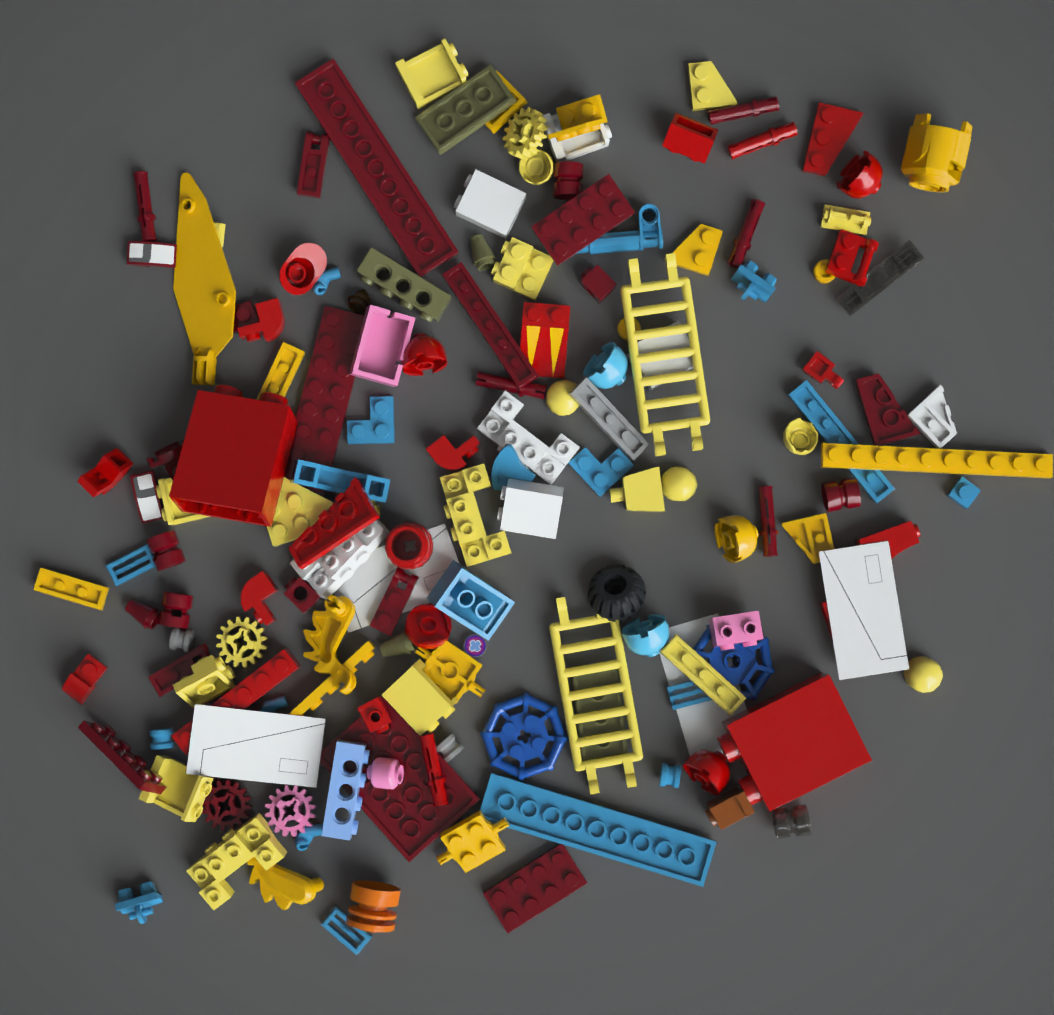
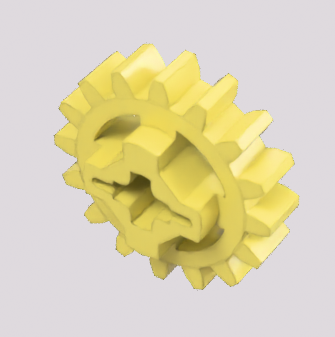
[503,107,548,159]
[216,617,268,667]

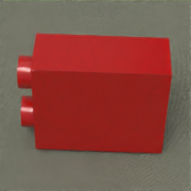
[169,385,298,527]
[717,672,872,812]

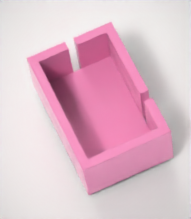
[349,305,415,387]

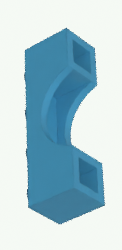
[290,459,390,503]

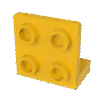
[547,94,608,142]

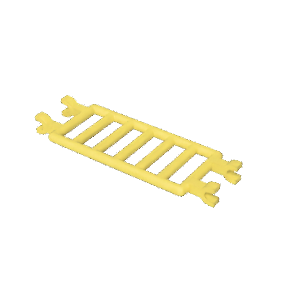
[620,253,710,457]
[549,597,643,795]

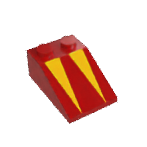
[520,302,570,379]

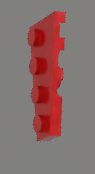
[288,477,380,570]

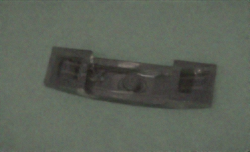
[836,240,924,316]

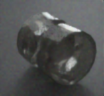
[772,804,811,839]

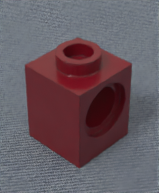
[580,264,617,304]
[283,577,321,613]

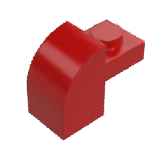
[237,298,285,343]
[426,435,480,471]
[77,448,134,497]
[241,571,279,626]

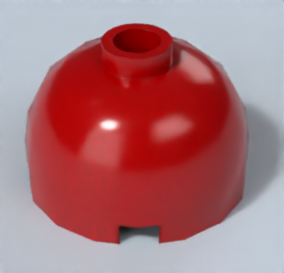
[836,151,883,199]
[400,333,447,376]
[683,749,730,796]

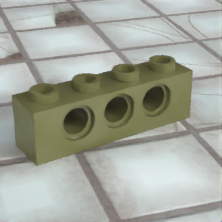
[357,247,452,323]

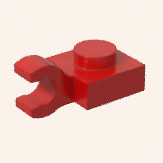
[802,351,844,389]

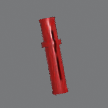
[727,121,798,160]
[419,733,449,807]

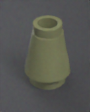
[470,234,496,271]
[380,632,416,657]

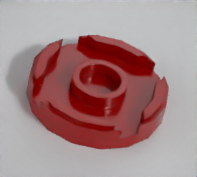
[405,604,452,649]

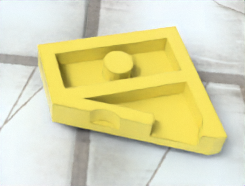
[688,61,737,111]

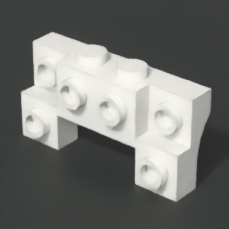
[477,391,580,485]
[290,519,389,600]

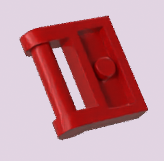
[825,229,879,286]

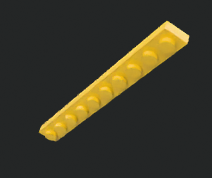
[821,443,1053,478]

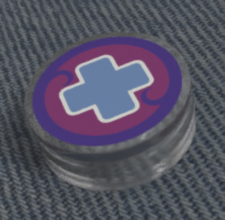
[463,634,487,658]

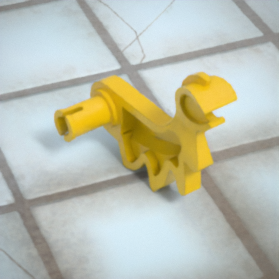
[303,595,356,695]
[247,857,324,910]

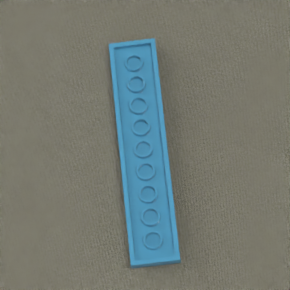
[480,772,717,887]

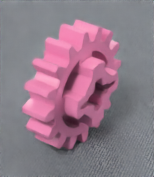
[265,785,317,837]

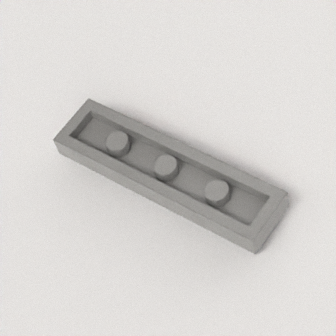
[568,377,649,461]

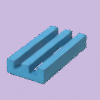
[105,544,155,586]
[667,681,712,710]
[321,906,372,955]

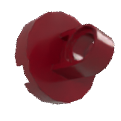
[146,439,184,480]

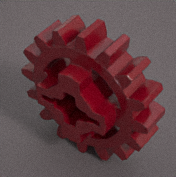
[201,779,252,831]

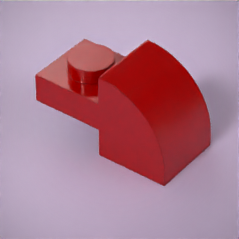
[62,653,108,705]

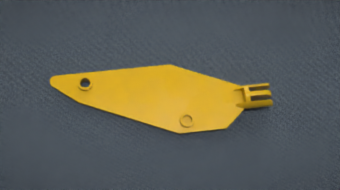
[173,172,236,386]

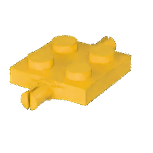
[415,640,486,704]
[436,811,509,873]

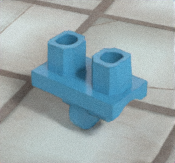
[731,260,777,303]
[115,881,163,924]

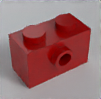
[662,113,719,164]

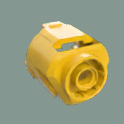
[901,113,972,192]

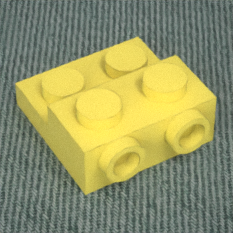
[491,237,554,301]
[173,655,235,708]

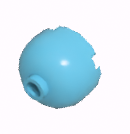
[583,342,628,389]
[622,614,670,657]

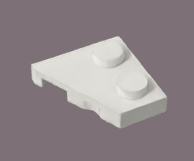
[908,385,957,449]

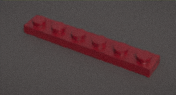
[442,262,538,389]

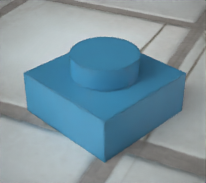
[947,476,981,509]

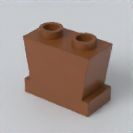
[705,786,755,830]

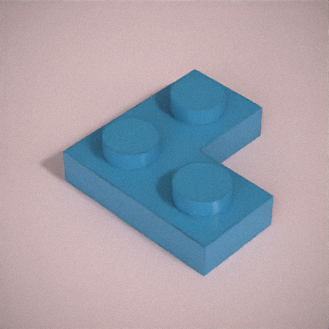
[347,396,395,445]
[568,447,634,497]

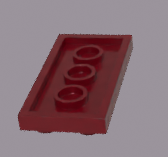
[531,174,635,266]
[78,720,167,795]
[483,844,587,934]

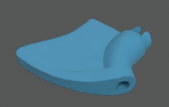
[491,444,536,490]

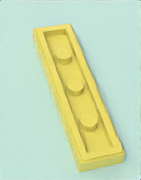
[660,634,746,716]

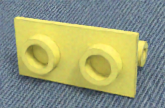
[821,204,871,235]

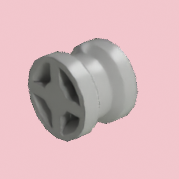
[169,627,194,652]
[436,733,464,762]

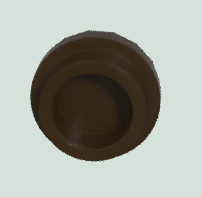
[348,289,371,314]

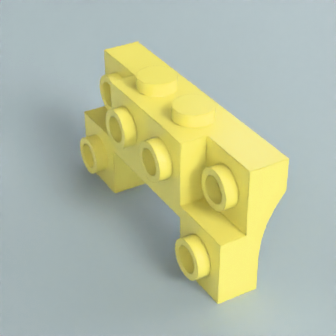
[440,463,511,567]
[186,813,287,910]

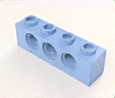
[321,739,370,841]

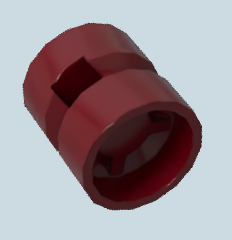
[553,161,583,200]
[821,477,861,512]
[146,530,186,571]
[158,591,194,629]

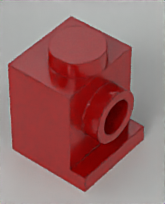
[357,696,393,735]

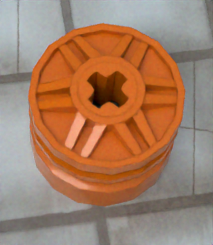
[346,880,401,933]

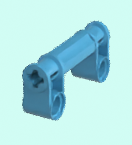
[573,204,663,256]

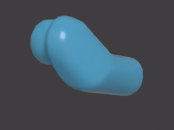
[312,267,341,296]
[260,695,288,713]
[295,824,323,851]

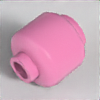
[367,757,404,789]

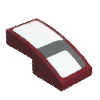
[126,241,177,269]
[130,470,163,524]

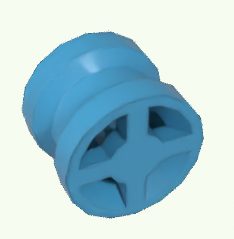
[149,728,174,750]
[659,763,681,788]

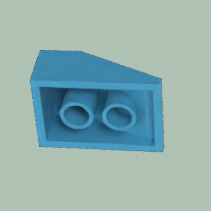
[427,560,515,641]

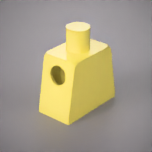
[609,467,665,512]

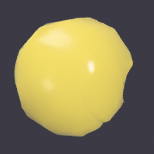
[519,149,554,185]
[546,379,579,416]
[783,418,818,455]
[661,466,697,501]
[903,656,943,693]

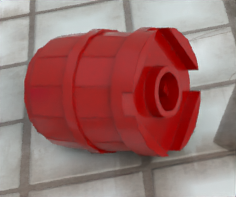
[385,522,434,569]

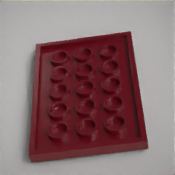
[320,697,480,862]

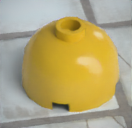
[714,515,758,563]

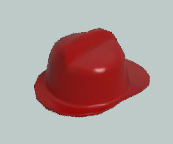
[279,243,327,295]

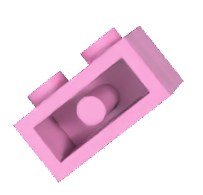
[708,611,763,651]

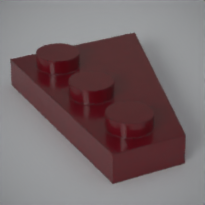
[855,373,920,446]

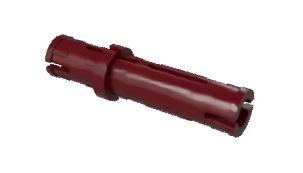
[708,96,779,125]
[133,171,157,242]
[727,199,765,268]
[475,371,547,400]
[758,486,778,557]

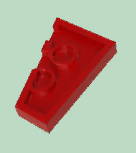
[802,102,864,177]

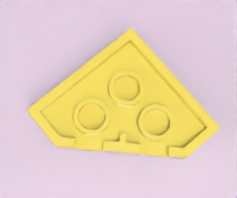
[267,477,334,547]

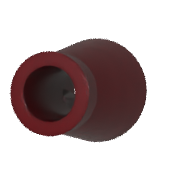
[125,599,160,630]

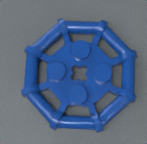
[693,624,775,700]
[480,692,568,781]

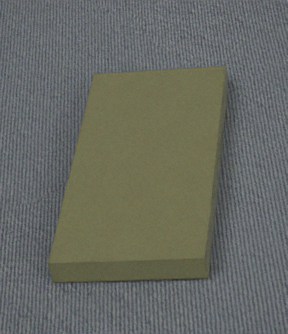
[415,64,517,155]
[572,669,628,761]

